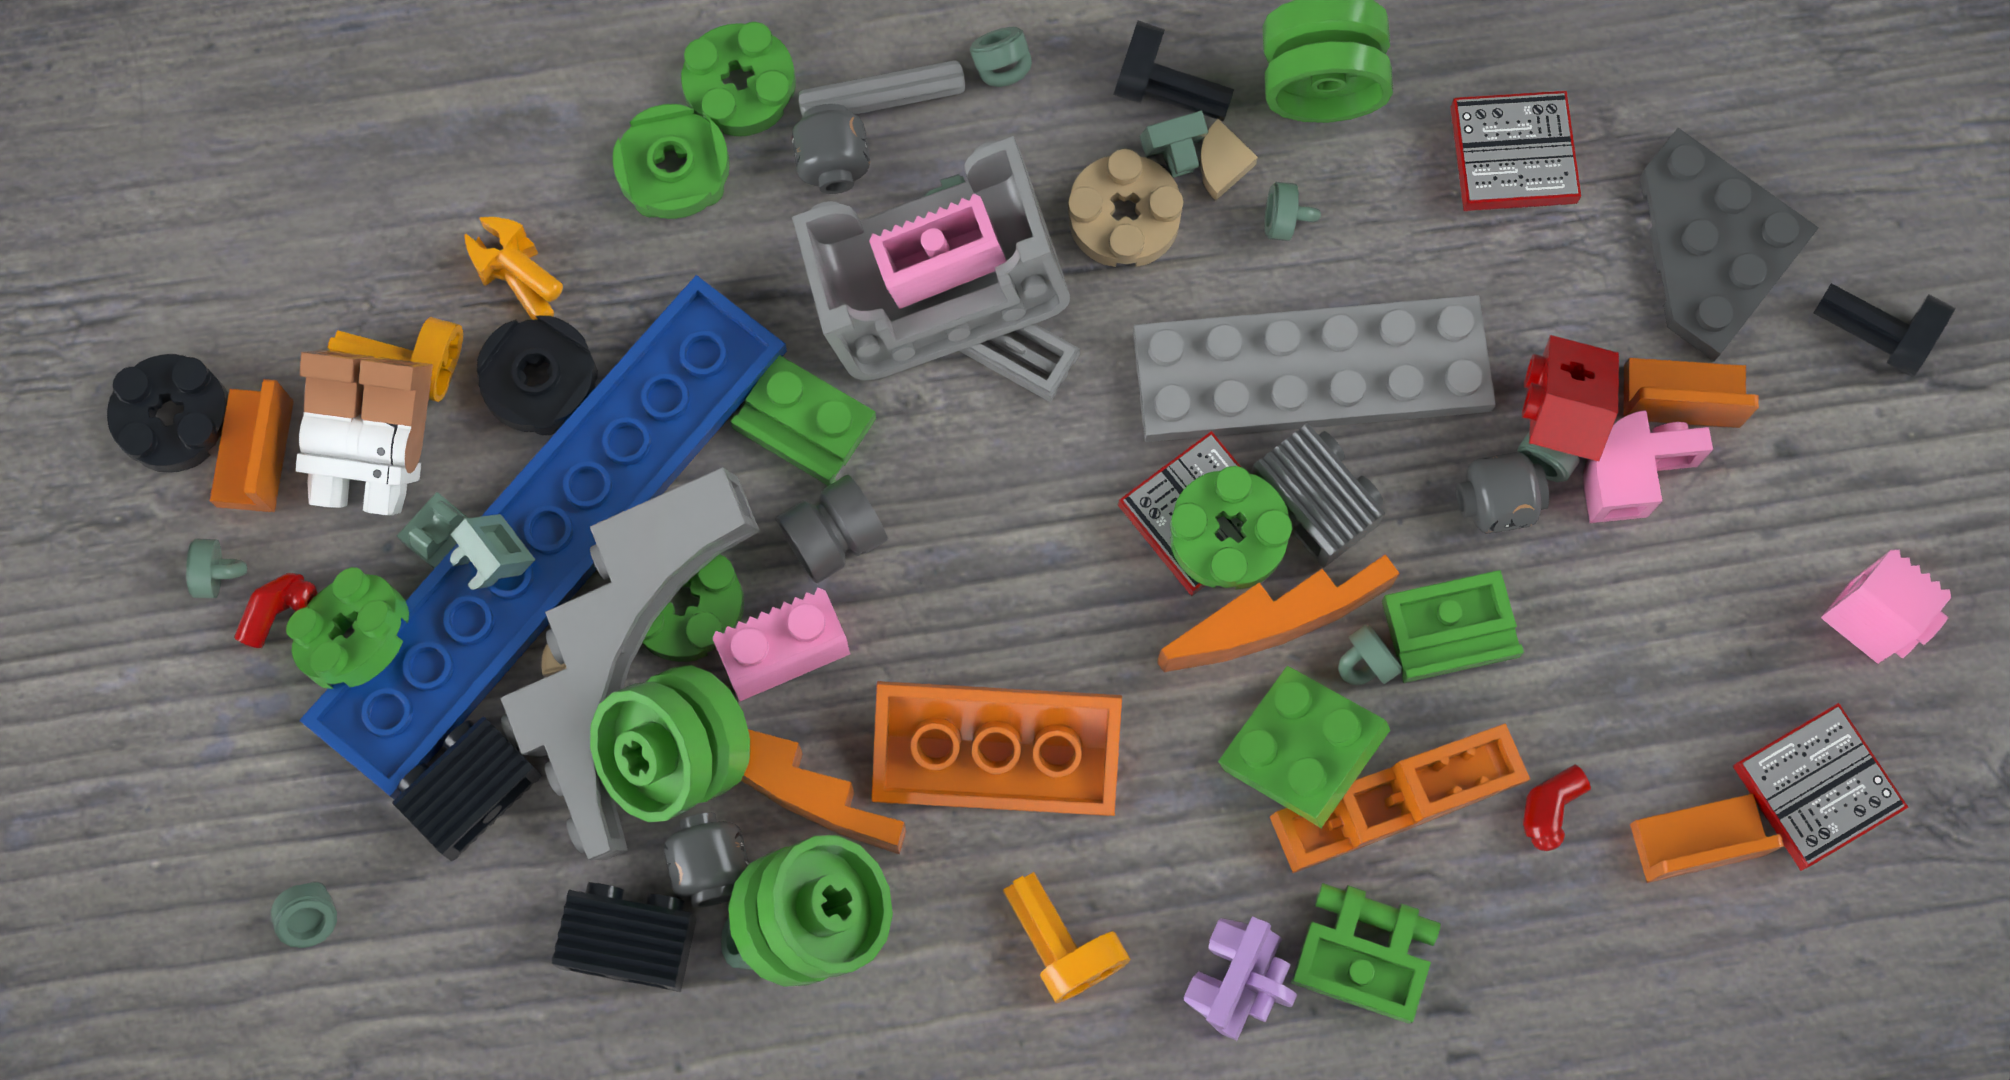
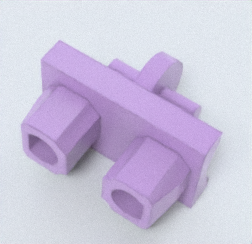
[1184,917,1297,1041]

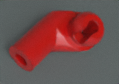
[234,573,318,648]
[1523,764,1591,851]

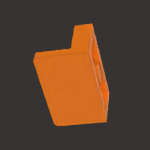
[1624,358,1759,428]
[210,379,294,512]
[1630,794,1784,883]

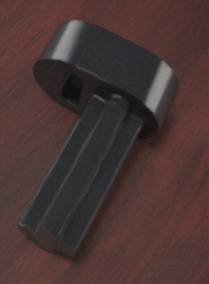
[1113,20,1234,121]
[1813,283,1956,377]

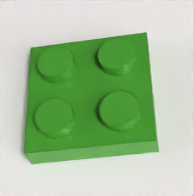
[1218,666,1390,828]

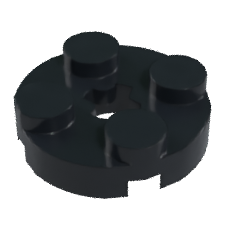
[477,316,598,435]
[107,354,229,473]

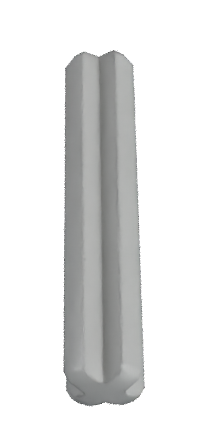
[798,60,965,118]

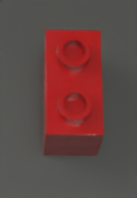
[1522,335,1619,462]

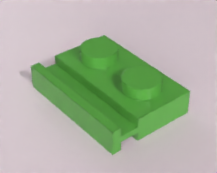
[731,355,876,486]
[1382,570,1524,683]

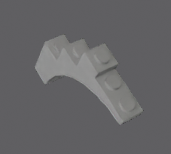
[500,467,760,860]

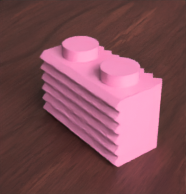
[869,194,1007,309]
[1821,549,1951,664]
[712,587,850,701]

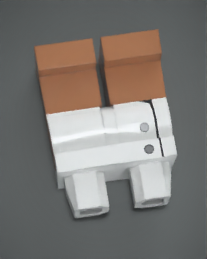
[295,350,433,515]

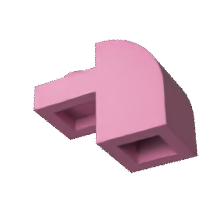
[1583,410,1713,523]

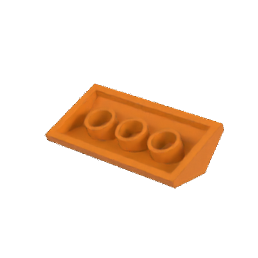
[871,681,1122,816]

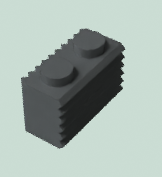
[1251,423,1385,568]

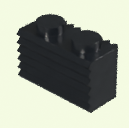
[392,716,542,861]
[552,882,697,992]

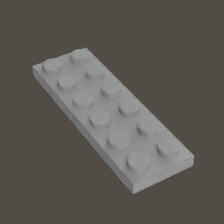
[1133,295,1496,442]

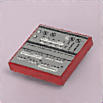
[1450,91,1581,211]
[1118,431,1244,597]
[1733,703,1909,871]

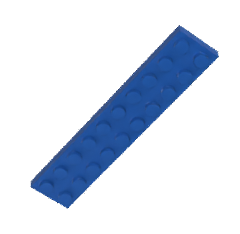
[299,275,787,800]

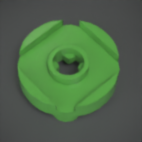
[681,22,796,136]
[613,104,730,219]
[1170,466,1292,590]
[642,554,744,662]
[286,567,409,689]

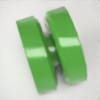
[1262,0,1393,123]
[590,665,750,822]
[728,835,893,987]

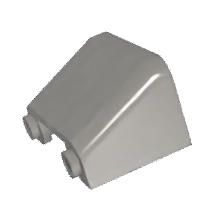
[792,136,1070,380]

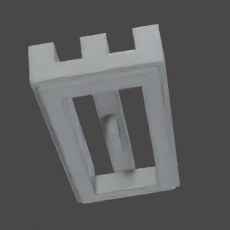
[959,324,1080,402]

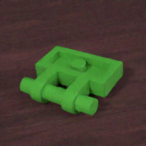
[1291,883,1441,1024]

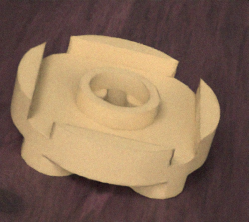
[1068,149,1184,267]

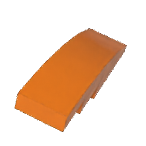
[1157,554,1400,672]
[1270,723,1530,873]
[741,729,906,855]

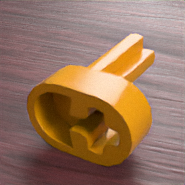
[327,317,463,402]
[1003,872,1131,1003]

